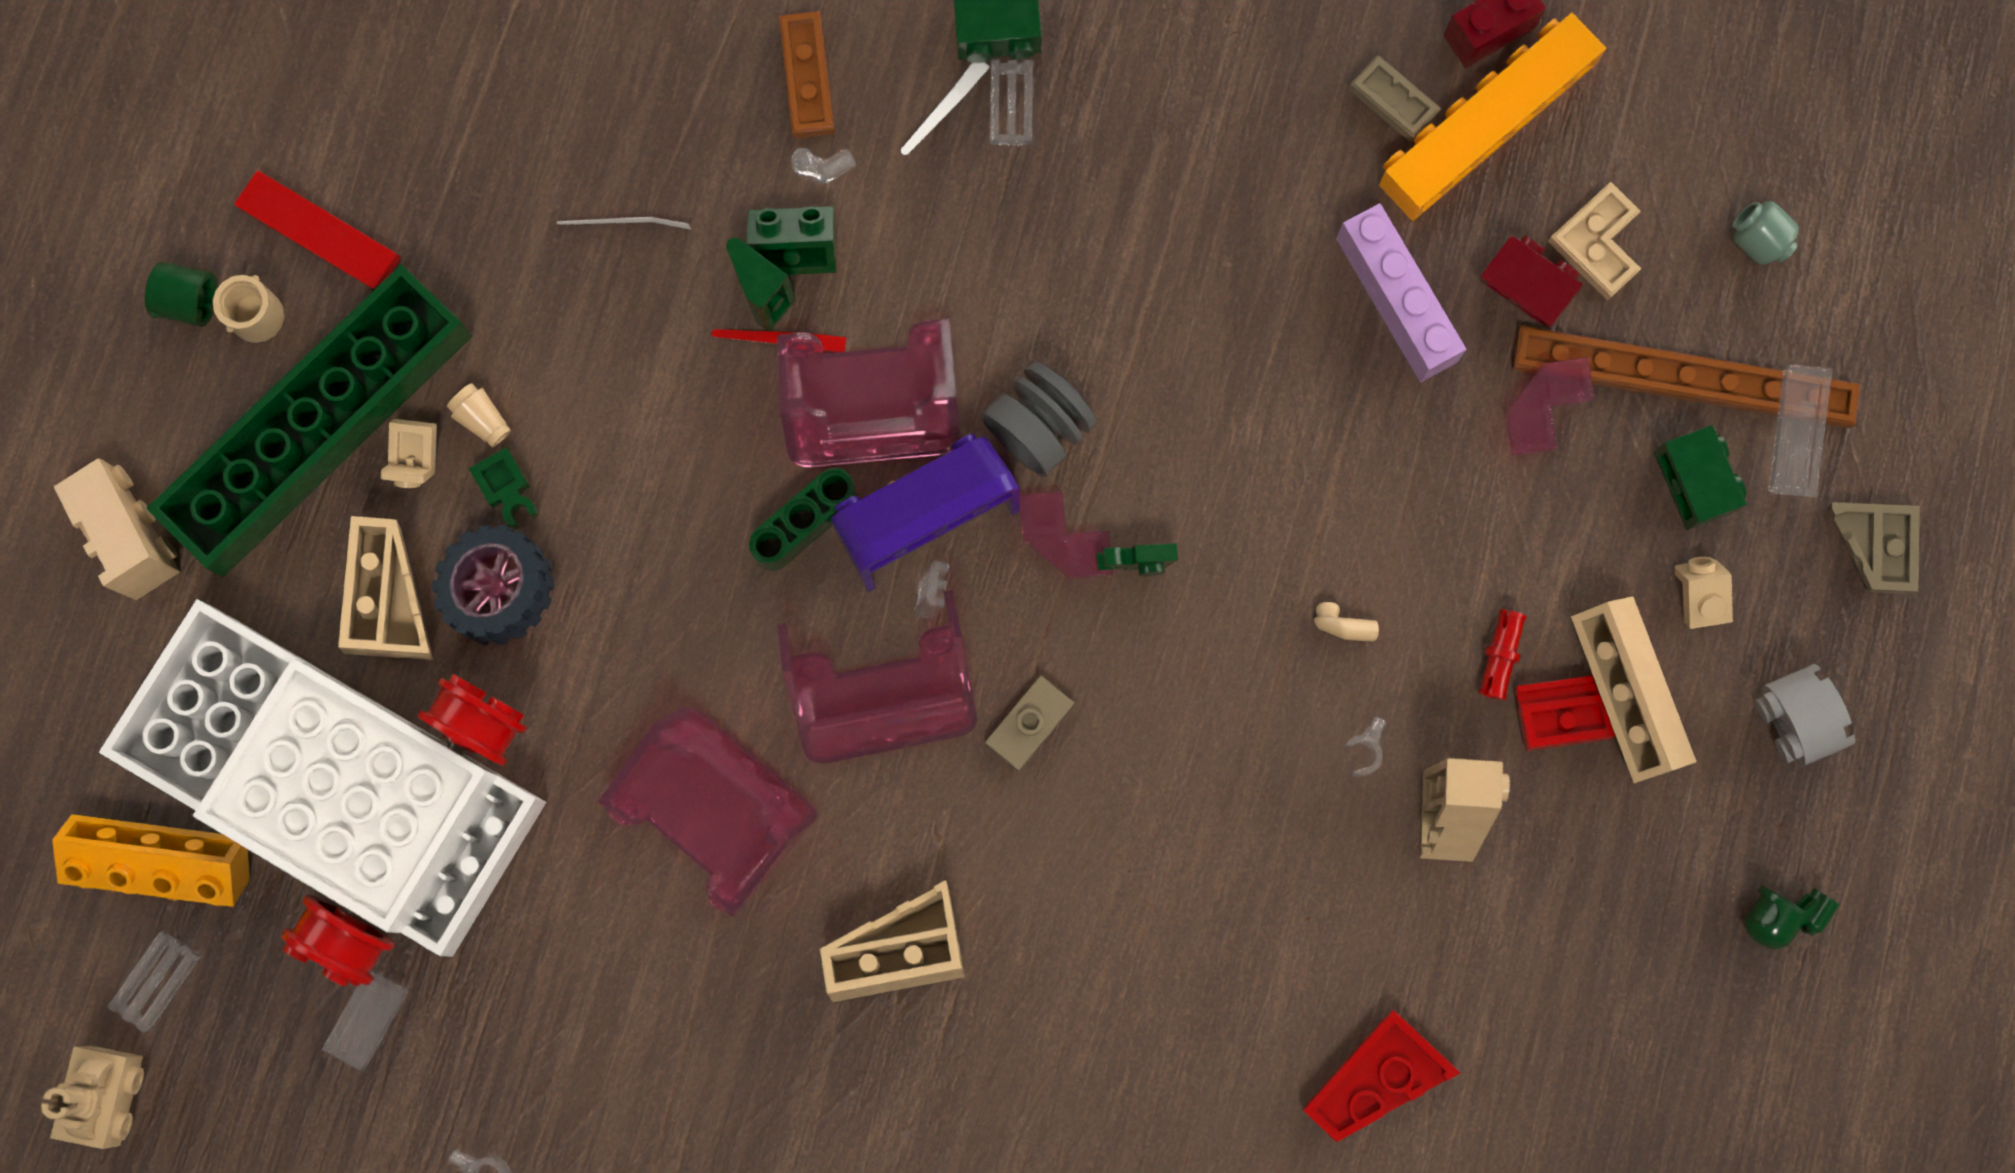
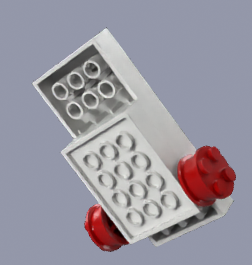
[99,599,546,987]

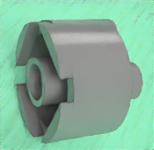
[1755,664,1855,767]

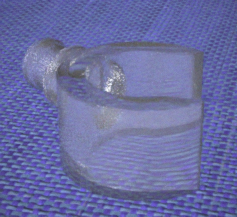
[1342,717,1387,777]
[448,1149,511,1173]

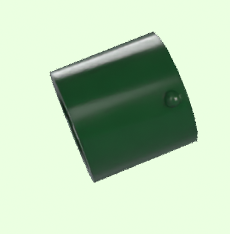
[144,262,218,327]

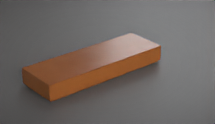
[779,11,835,139]

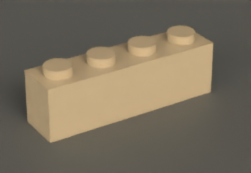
[1571,596,1697,783]

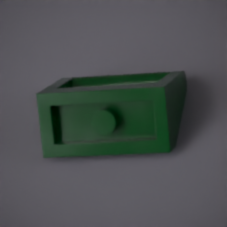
[726,238,796,331]

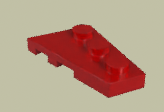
[1301,1010,1461,1142]

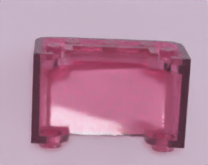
[777,319,960,467]
[598,706,817,917]

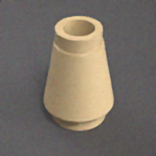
[447,383,511,448]

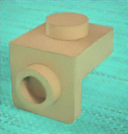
[381,419,437,488]
[1674,557,1733,629]

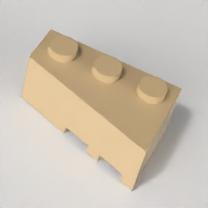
[54,458,181,600]
[338,516,433,660]
[1420,758,1510,862]
[820,880,965,1002]

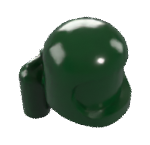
[1744,884,1840,949]

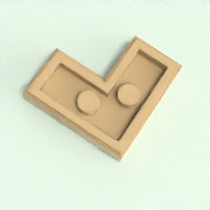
[1548,182,1641,301]

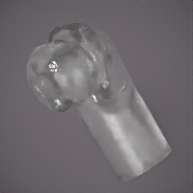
[791,148,856,184]

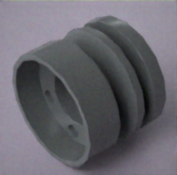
[981,361,1097,478]

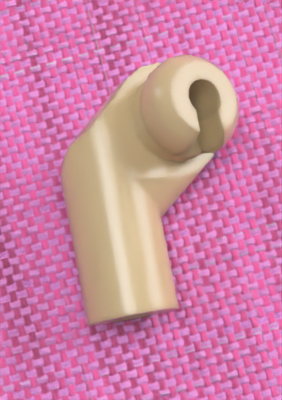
[1313,602,1379,642]

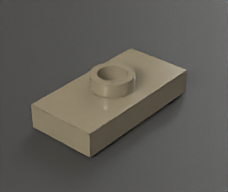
[1348,55,1441,143]
[985,676,1075,771]

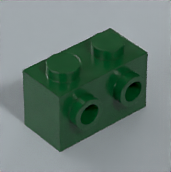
[746,206,837,275]

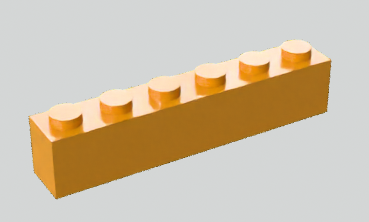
[1379,13,1607,221]

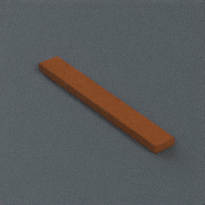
[1512,326,1861,428]

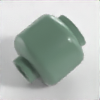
[1732,201,1799,265]

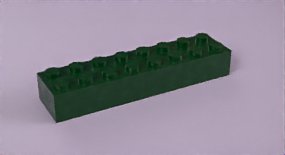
[146,264,473,577]

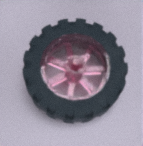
[432,525,554,645]

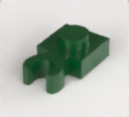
[469,447,539,530]
[1096,543,1179,577]

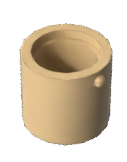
[213,275,285,343]

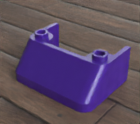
[831,434,1020,592]

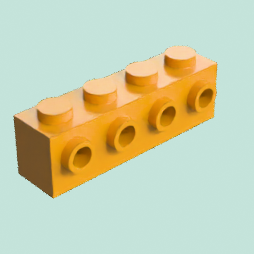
[52,814,250,907]

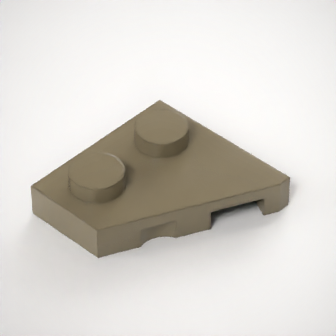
[1829,502,1920,595]

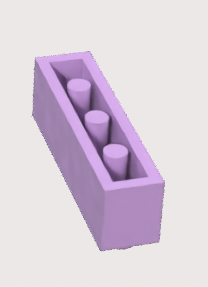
[1336,203,1467,383]

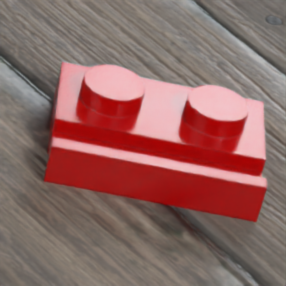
[1513,675,1616,752]

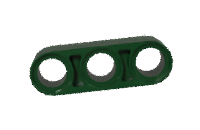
[749,468,857,571]

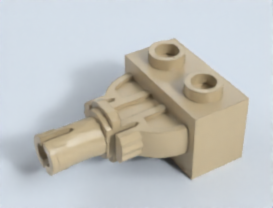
[41,1046,144,1149]

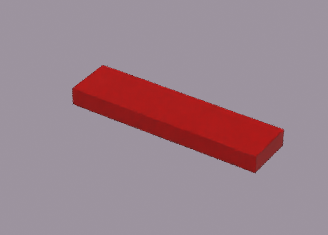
[234,170,401,291]

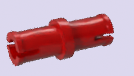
[1478,609,1527,701]

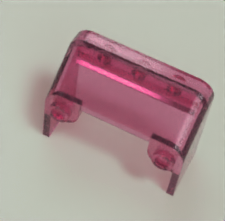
[777,590,978,764]

